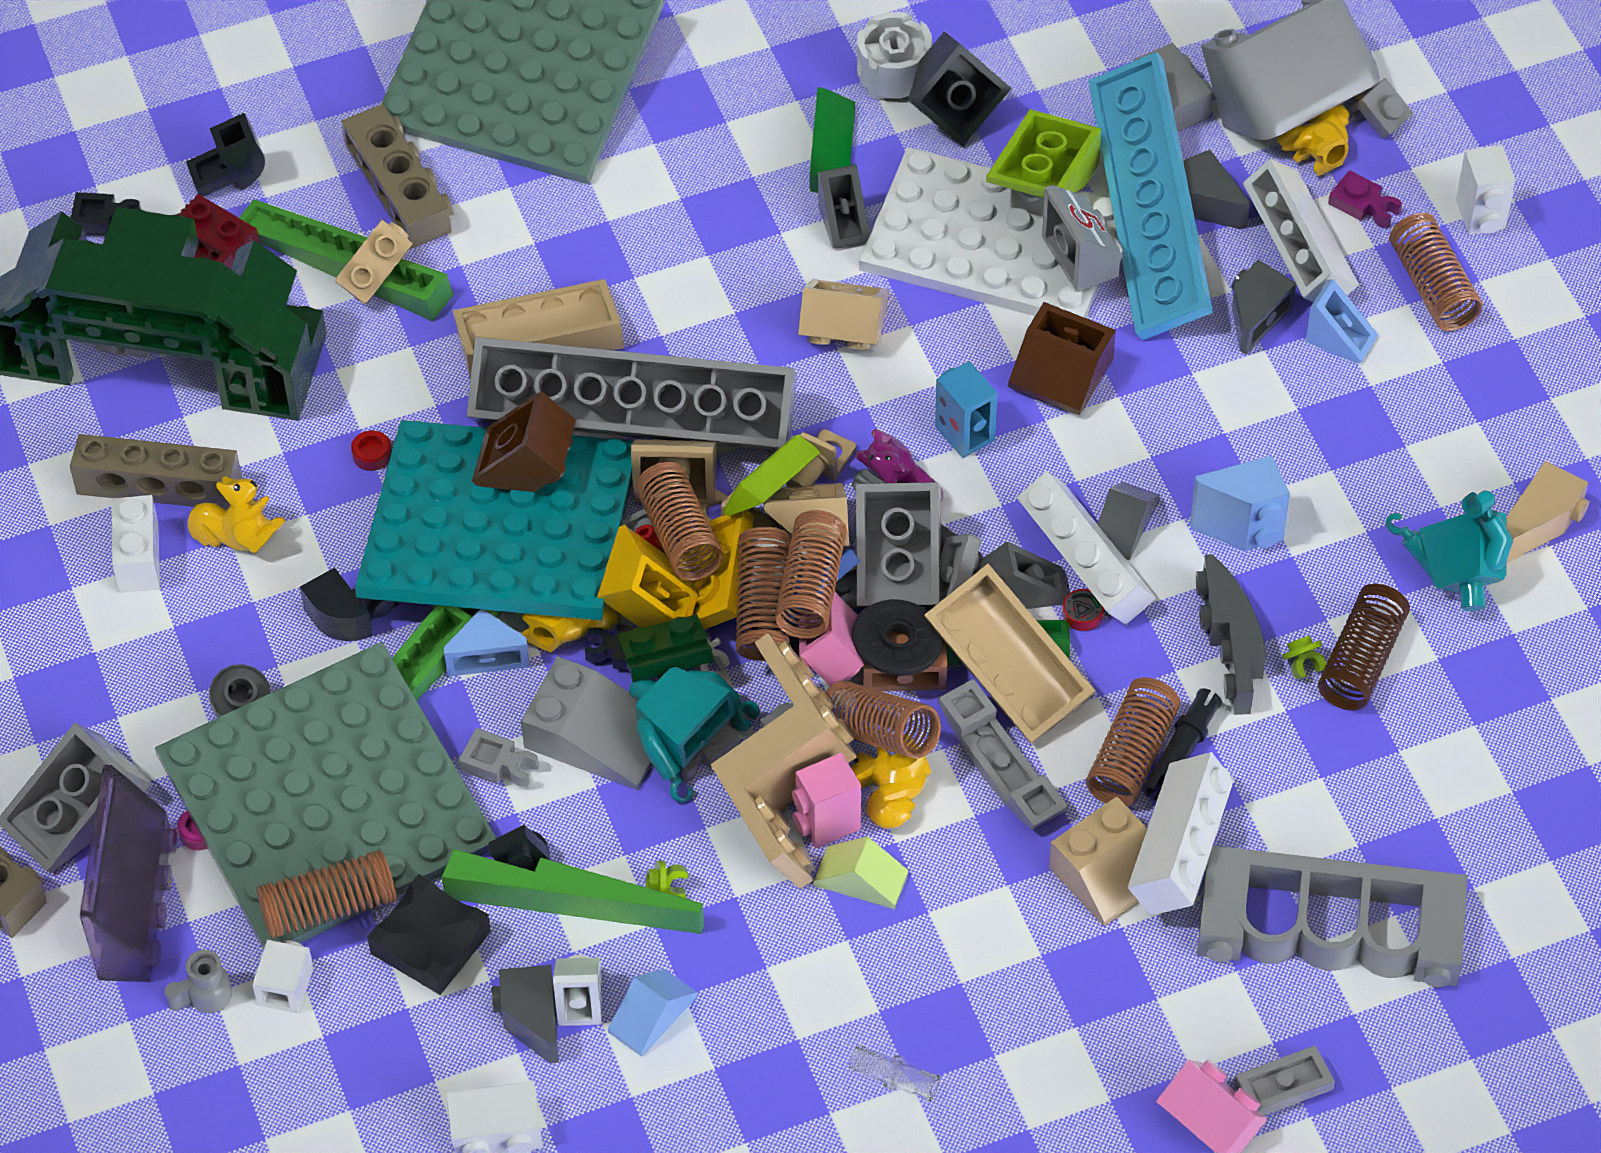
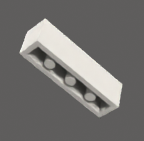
[1243,158,1359,302]
[1017,471,1156,625]
[1127,752,1234,916]

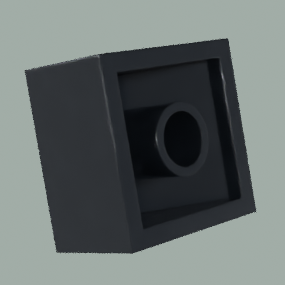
[908,31,1012,147]

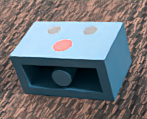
[935,361,997,459]

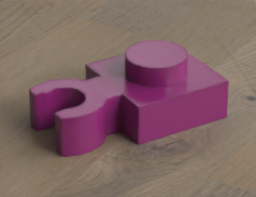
[1328,170,1402,229]

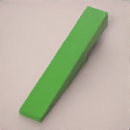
[239,199,453,322]
[392,605,503,701]
[442,849,704,934]

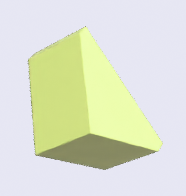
[813,836,908,909]

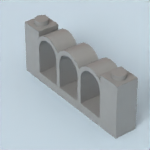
[1197,846,1468,987]

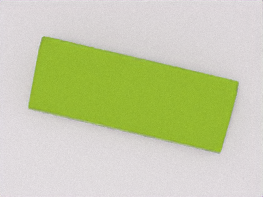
[724,434,820,516]

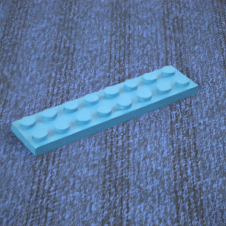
[1088,52,1213,340]

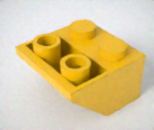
[597,525,698,627]

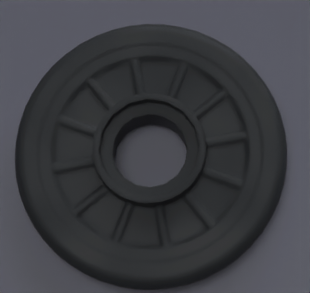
[852,599,943,676]

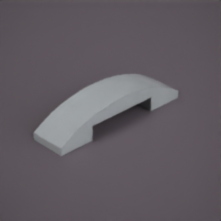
[938,678,1068,830]

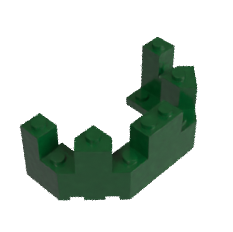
[0,207,327,421]

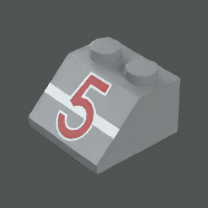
[1042,185,1123,292]

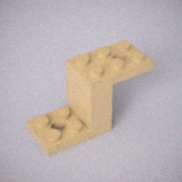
[711,633,857,889]

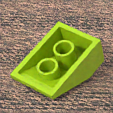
[986,109,1101,198]

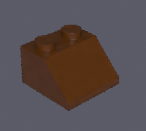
[472,391,576,492]

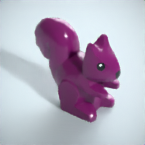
[855,428,943,501]

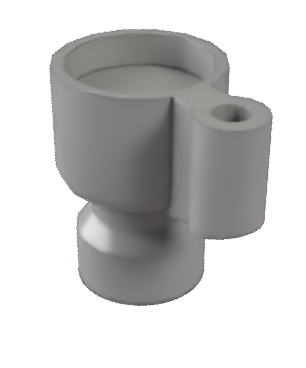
[165,950,232,1014]

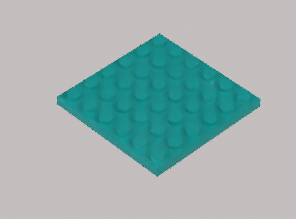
[355,420,634,620]

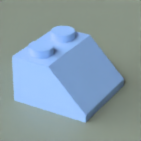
[1190,456,1290,551]

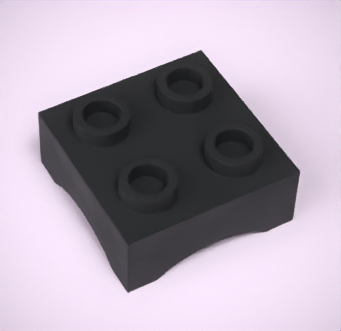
[367,874,491,995]

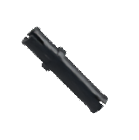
[1142,688,1222,801]

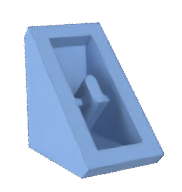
[1306,279,1378,363]
[444,609,530,677]
[608,969,698,1057]

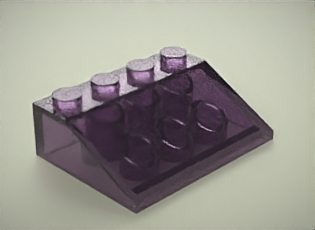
[79,765,177,982]

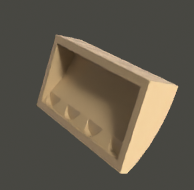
[452,279,624,380]
[924,564,1095,744]

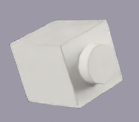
[252,940,313,1014]

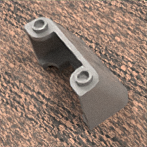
[1201,0,1380,140]

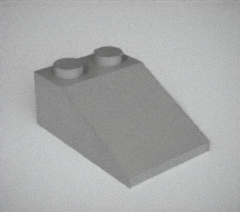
[856,482,941,607]
[521,656,652,790]
[0,722,152,873]

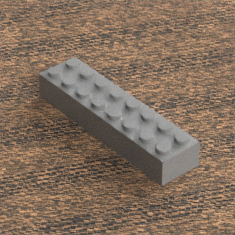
[467,337,797,451]

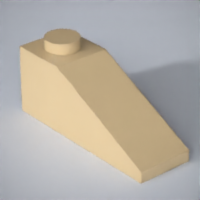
[1506,461,1590,563]

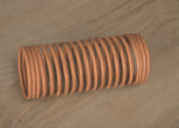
[1389,213,1483,331]
[636,462,723,581]
[774,510,847,638]
[735,527,791,661]
[1085,677,1180,807]
[825,681,941,759]
[256,849,397,939]

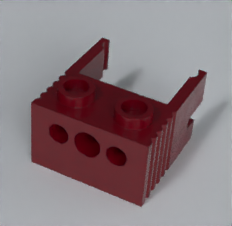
[177,194,260,269]

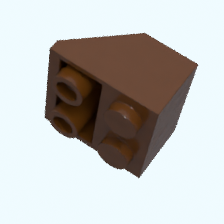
[1008,302,1116,415]

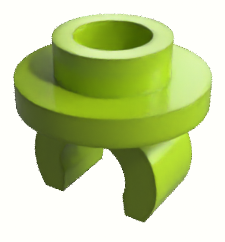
[1282,635,1326,680]
[645,860,689,899]

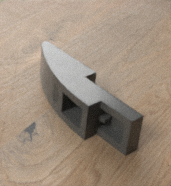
[1196,554,1266,715]

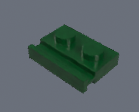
[617,614,714,682]

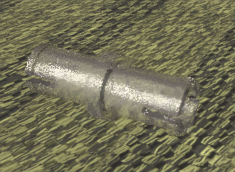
[849,1044,941,1101]

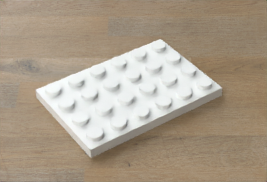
[859,147,1117,318]

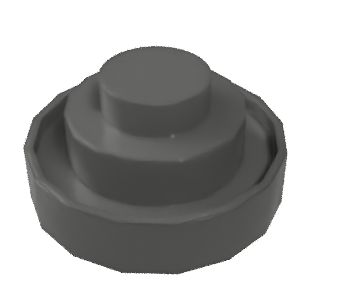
[209,664,271,718]

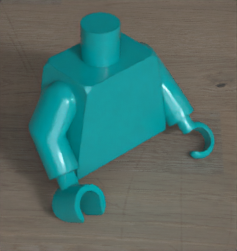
[1385,490,1513,612]
[629,667,760,803]

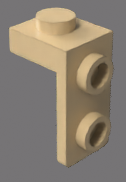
[335,220,413,304]

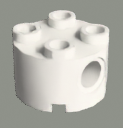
[857,12,932,100]

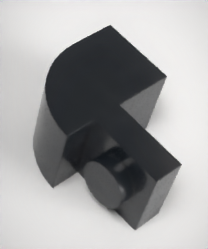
[186,113,265,197]
[300,567,399,641]

